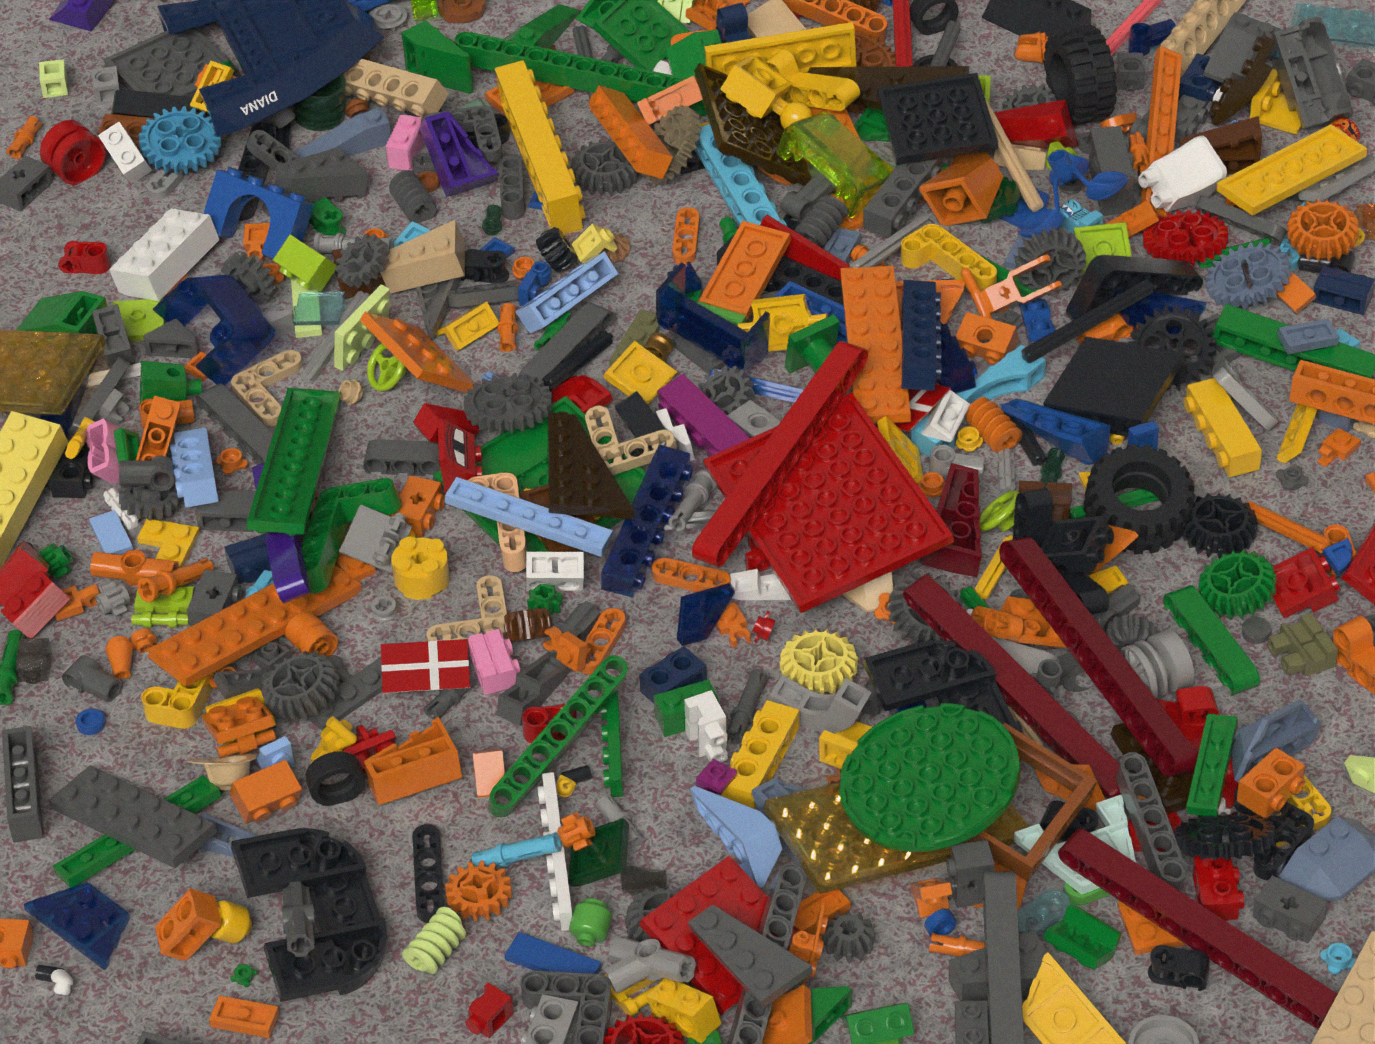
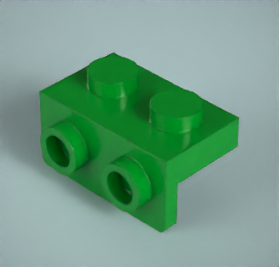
[1043,903,1121,970]

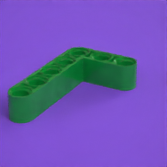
[302,478,402,594]

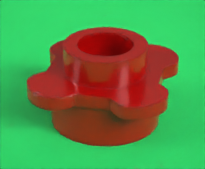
[752,610,776,643]

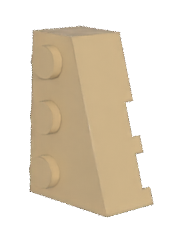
[380,220,465,294]

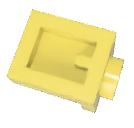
[572,223,618,263]

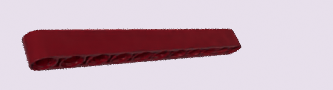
[999,537,1198,777]
[902,574,1124,801]
[1058,829,1338,1030]

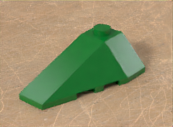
[504,4,581,48]

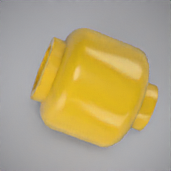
[211,900,252,944]

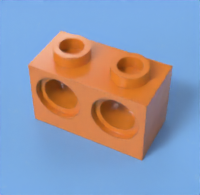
[1237,748,1305,818]
[155,888,222,961]

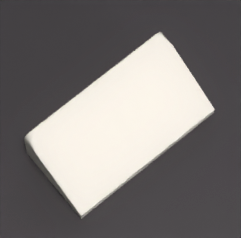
[921,390,970,442]

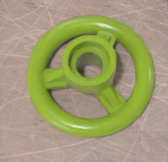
[367,343,406,392]
[979,490,1020,532]

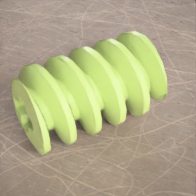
[402,907,466,974]

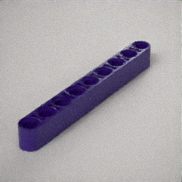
[252,462,311,604]

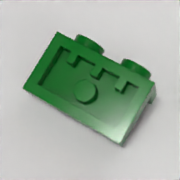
[841,1003,914,1044]

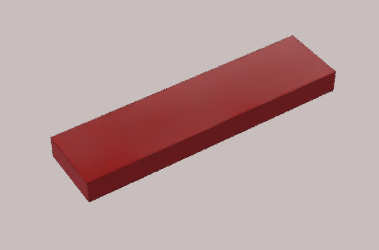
[760,215,850,281]

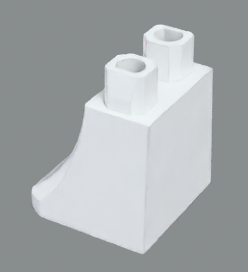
[1138,136,1227,212]

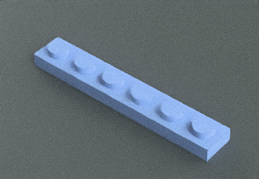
[445,477,613,557]

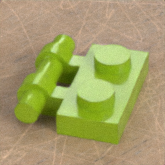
[131,586,195,628]

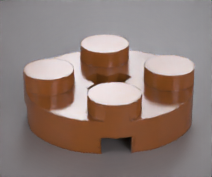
[437,0,486,23]

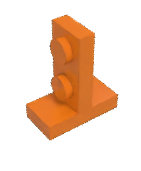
[637,75,703,125]

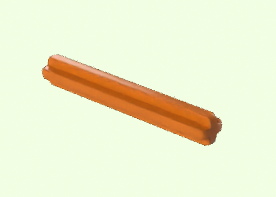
[1246,501,1332,553]

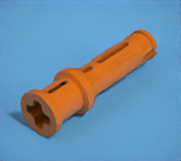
[137,558,214,602]

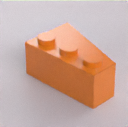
[364,717,462,805]

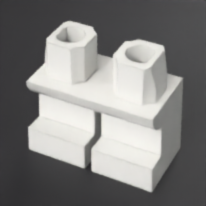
[684,690,728,762]

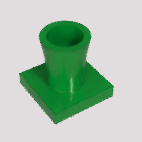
[784,314,840,374]

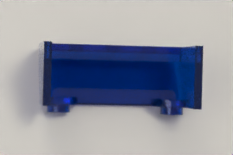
[656,262,770,370]
[153,274,275,386]

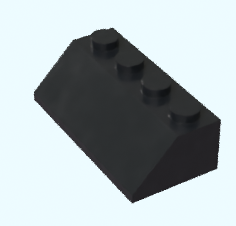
[982,0,1091,36]

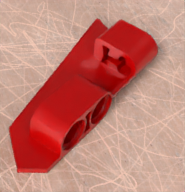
[1158,686,1239,809]

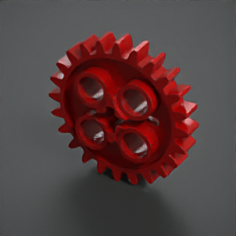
[1143,209,1228,265]

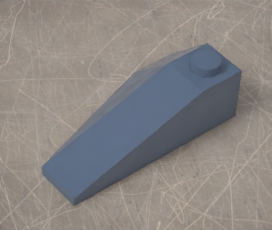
[293,108,391,158]

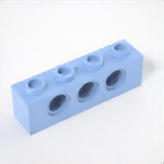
[515,252,619,333]
[170,427,219,508]

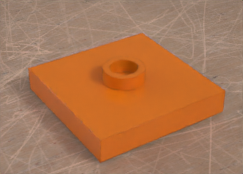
[754,985,812,1044]

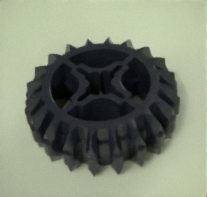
[1182,492,1258,559]

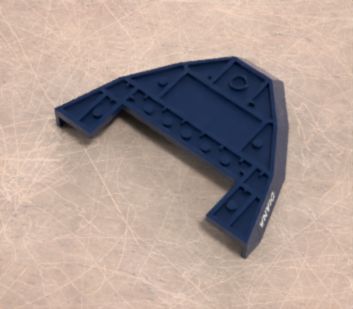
[157,0,385,137]

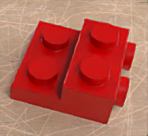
[1273,547,1341,618]

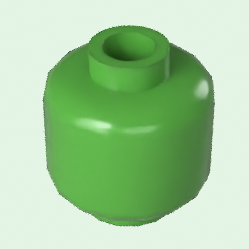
[569,898,612,947]

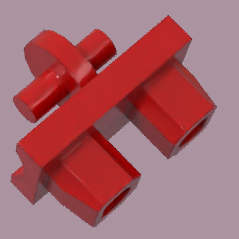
[344,724,396,774]

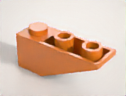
[136,396,181,474]

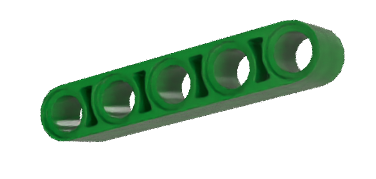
[1163,585,1260,696]

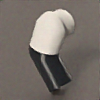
[35,965,74,996]

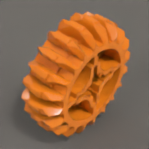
[1287,198,1359,262]

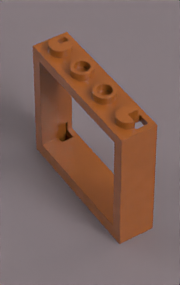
[965,723,1097,882]

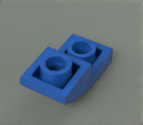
[1019,298,1055,342]

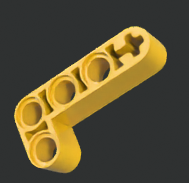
[765,49,860,111]
[901,224,997,291]
[141,671,216,729]

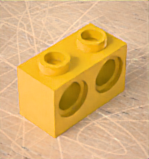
[646,978,722,1044]

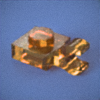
[1356,204,1375,240]

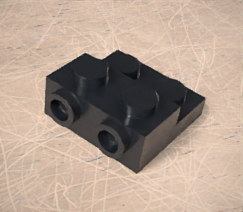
[1040,516,1114,573]

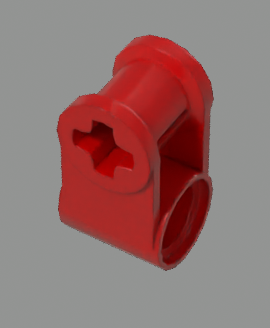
[58,241,111,274]
[522,704,579,743]

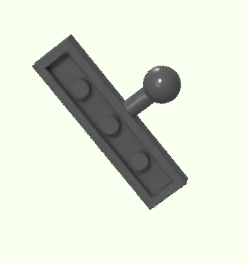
[308,655,382,731]

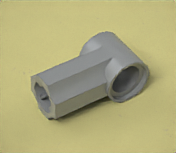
[929,445,985,480]

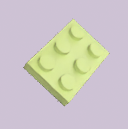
[334,285,391,371]

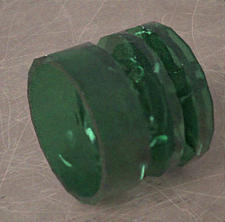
[293,74,346,131]

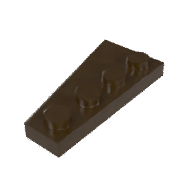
[1110,723,1193,815]

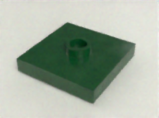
[568,818,629,887]

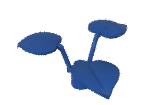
[1018,150,1129,238]

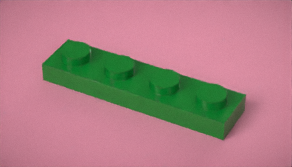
[601,691,623,797]
[1186,714,1238,816]

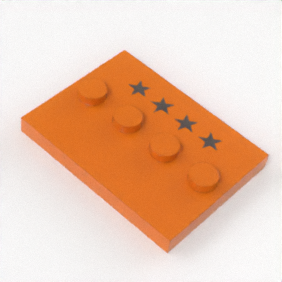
[360,311,474,393]

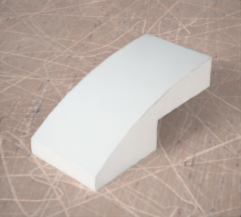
[656,408,695,461]
[730,569,791,600]

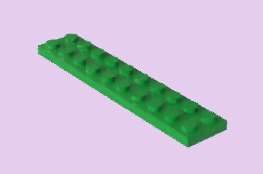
[247,388,341,536]

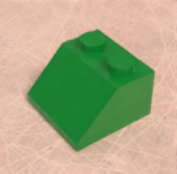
[665,30,721,78]

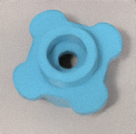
[1320,943,1356,975]

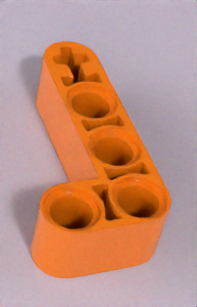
[1333,615,1375,695]

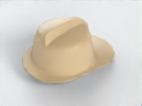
[187,754,257,790]

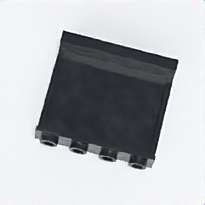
[1043,337,1188,437]

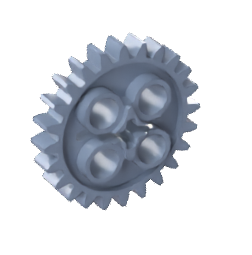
[1205,242,1292,310]

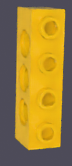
[721,700,800,809]

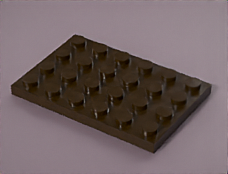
[694,63,811,186]

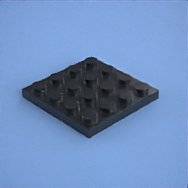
[877,73,998,165]

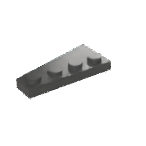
[688,905,813,1009]

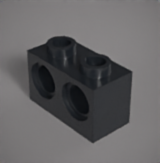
[49,441,93,498]

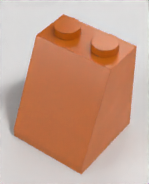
[919,158,1003,226]

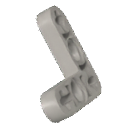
[1213,357,1279,431]

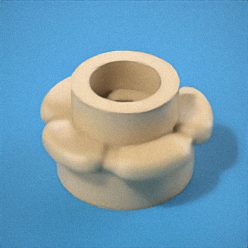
[339,379,363,405]

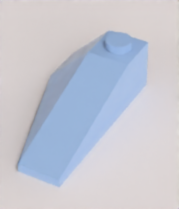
[690,786,782,888]

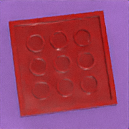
[639,855,799,1016]

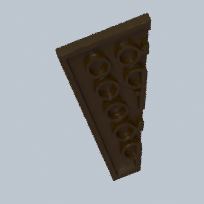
[807,66,970,110]
[547,412,634,519]

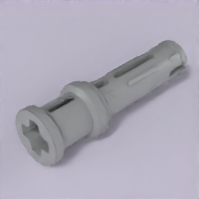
[314,232,394,255]
[669,469,717,531]

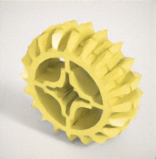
[779,628,858,694]

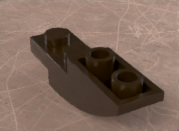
[1209,31,1275,125]

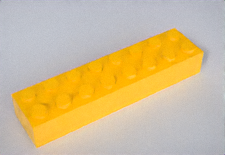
[495,60,586,234]

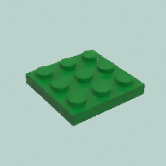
[592,0,691,71]

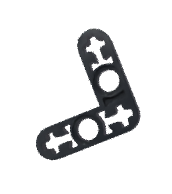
[1233,787,1314,880]

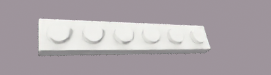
[537,772,572,931]

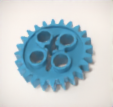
[139,106,222,175]

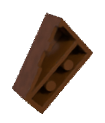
[1179,116,1262,175]

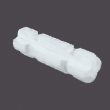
[103,488,140,530]

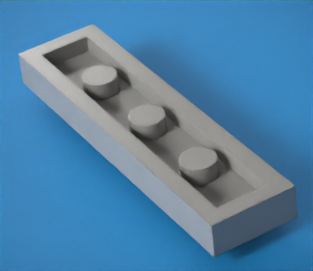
[1298,155,1375,203]

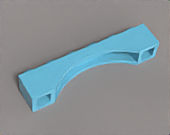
[911,345,1046,457]

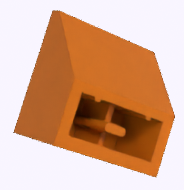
[1000,596,1067,648]

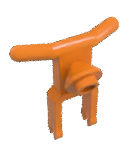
[961,254,1063,319]

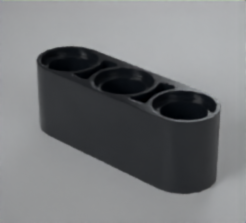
[614,391,679,465]

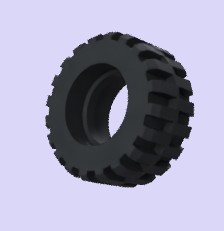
[1044,24,1117,125]
[1083,444,1195,554]

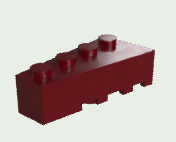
[922,463,982,577]

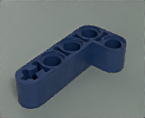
[716,2,751,44]

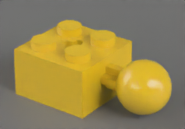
[720,55,813,134]

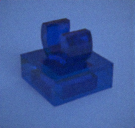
[667,262,702,297]

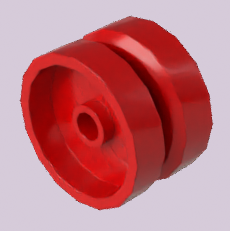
[39,120,106,185]

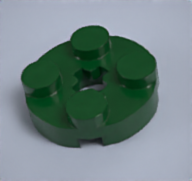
[980,177,1021,224]

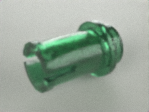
[482,204,502,236]

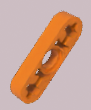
[672,207,700,265]
[652,558,731,596]
[971,606,1023,641]
[580,608,626,675]

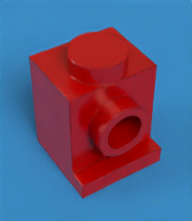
[465,982,514,1039]

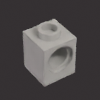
[92,66,120,105]

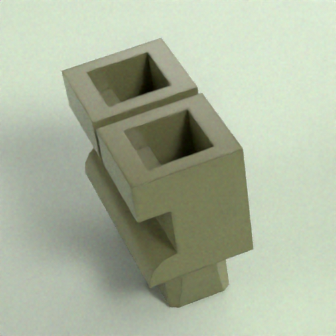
[1267,612,1338,677]

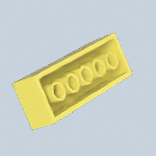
[0,411,68,568]

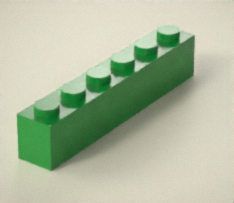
[1213,304,1375,379]

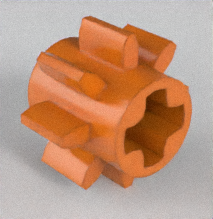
[558,812,596,851]

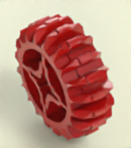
[604,1011,684,1044]

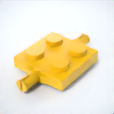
[738,294,828,352]

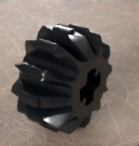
[536,227,578,273]

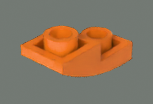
[1275,272,1316,315]

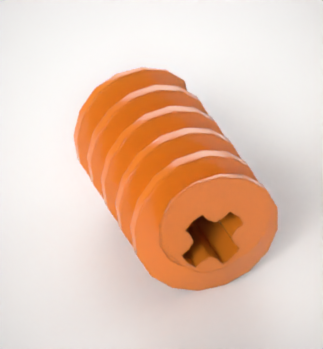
[965,397,1023,453]

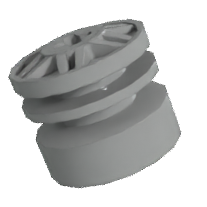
[1120,629,1194,699]

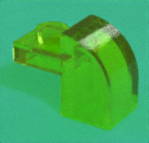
[410,0,438,21]

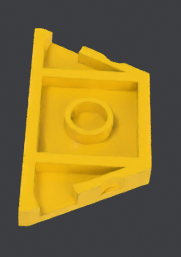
[1022,952,1126,1044]

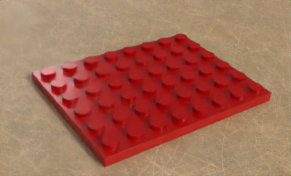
[703,392,954,613]

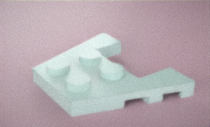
[1014,795,1136,895]

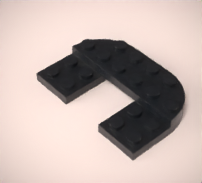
[863,640,1024,762]
[231,828,387,1002]

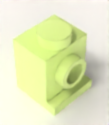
[39,59,68,98]

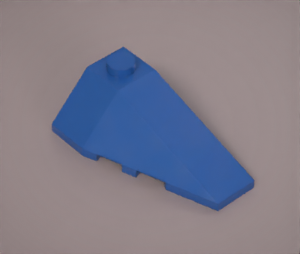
[1002,398,1111,464]

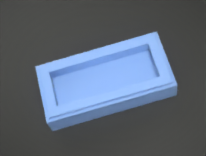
[89,510,133,555]

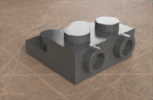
[1142,95,1209,143]

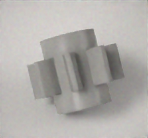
[95,581,130,616]

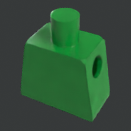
[139,361,202,404]

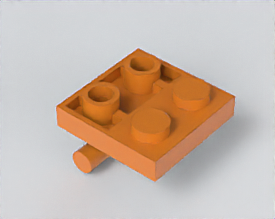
[201,697,276,758]

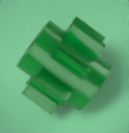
[39,543,73,579]
[527,584,563,616]

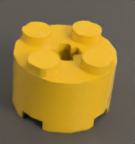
[392,537,450,600]

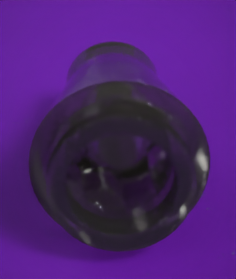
[621,866,667,896]

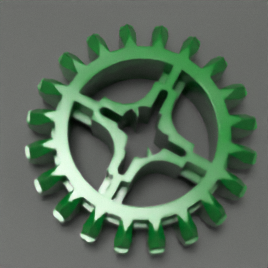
[1198,549,1277,620]

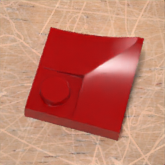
[550,375,613,414]

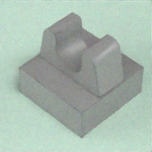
[93,388,130,425]

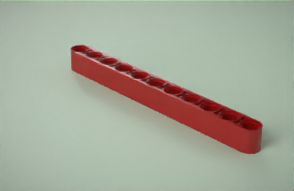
[692,341,868,568]

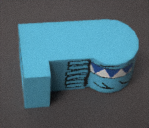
[1058,199,1103,234]

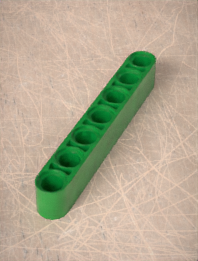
[488,655,628,817]

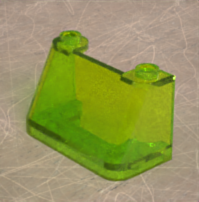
[776,111,894,219]

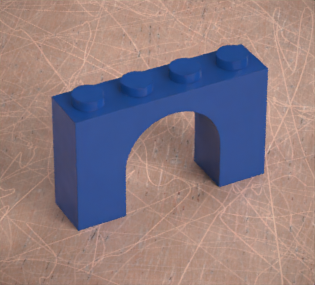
[203,167,314,259]

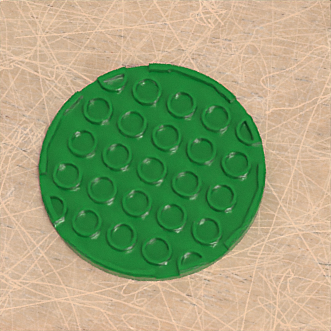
[839,703,1021,852]

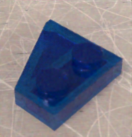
[677,583,735,646]

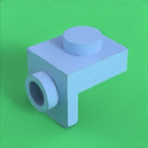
[256,736,295,769]

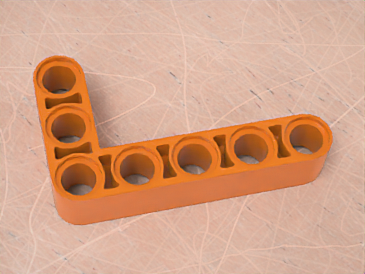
[782,0,887,42]

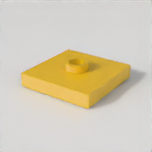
[603,340,677,406]

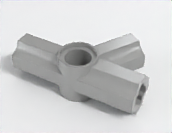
[604,937,696,994]

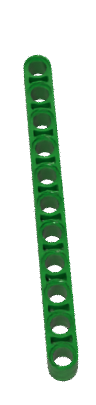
[455,32,707,116]

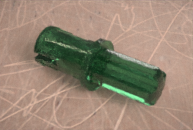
[1040,448,1065,488]

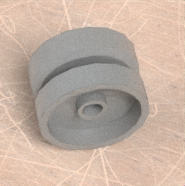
[1128,1015,1199,1044]

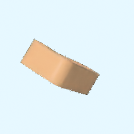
[467,473,527,572]

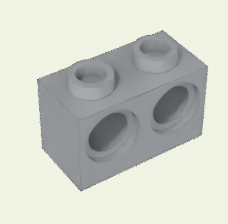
[521,994,579,1044]

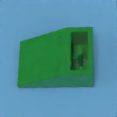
[401,20,473,94]
[14,291,107,354]

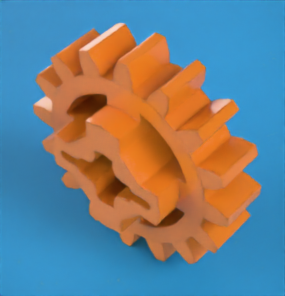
[445,861,512,922]

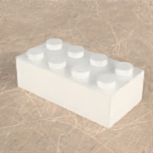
[109,209,220,301]

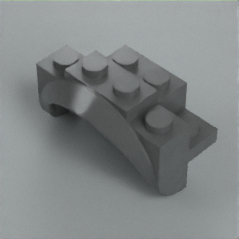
[1273,17,1353,130]

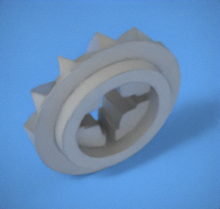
[369,4,407,33]

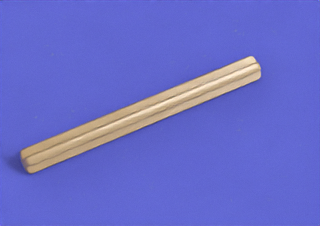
[986,101,1044,212]

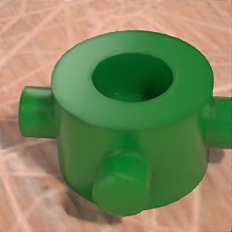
[230,964,257,987]

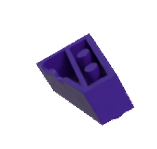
[419,111,499,197]

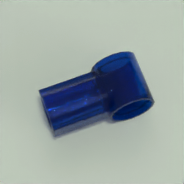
[1128,19,1176,56]

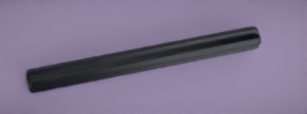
[1021,279,1154,363]

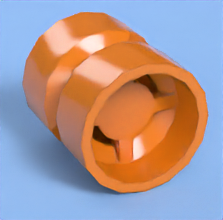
[285,611,338,657]

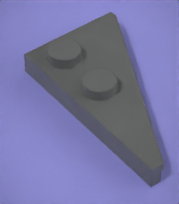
[416,277,462,338]

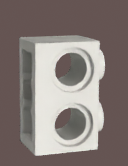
[98,122,152,183]
[526,552,584,591]

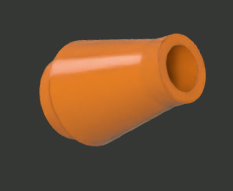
[105,636,134,679]

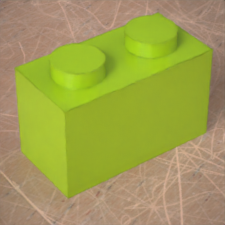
[273,235,337,292]

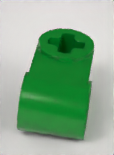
[308,197,346,235]

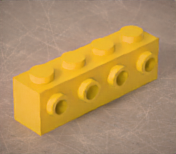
[1183,378,1262,477]

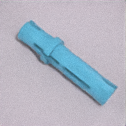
[472,832,562,868]

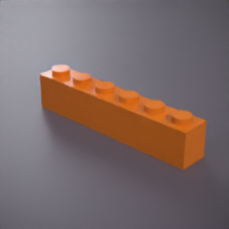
[589,85,673,179]

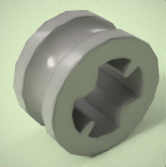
[371,595,397,622]

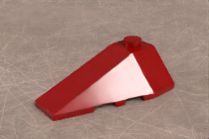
[994,99,1078,150]

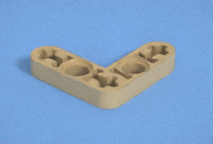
[231,350,302,426]
[585,406,677,475]
[426,575,507,646]

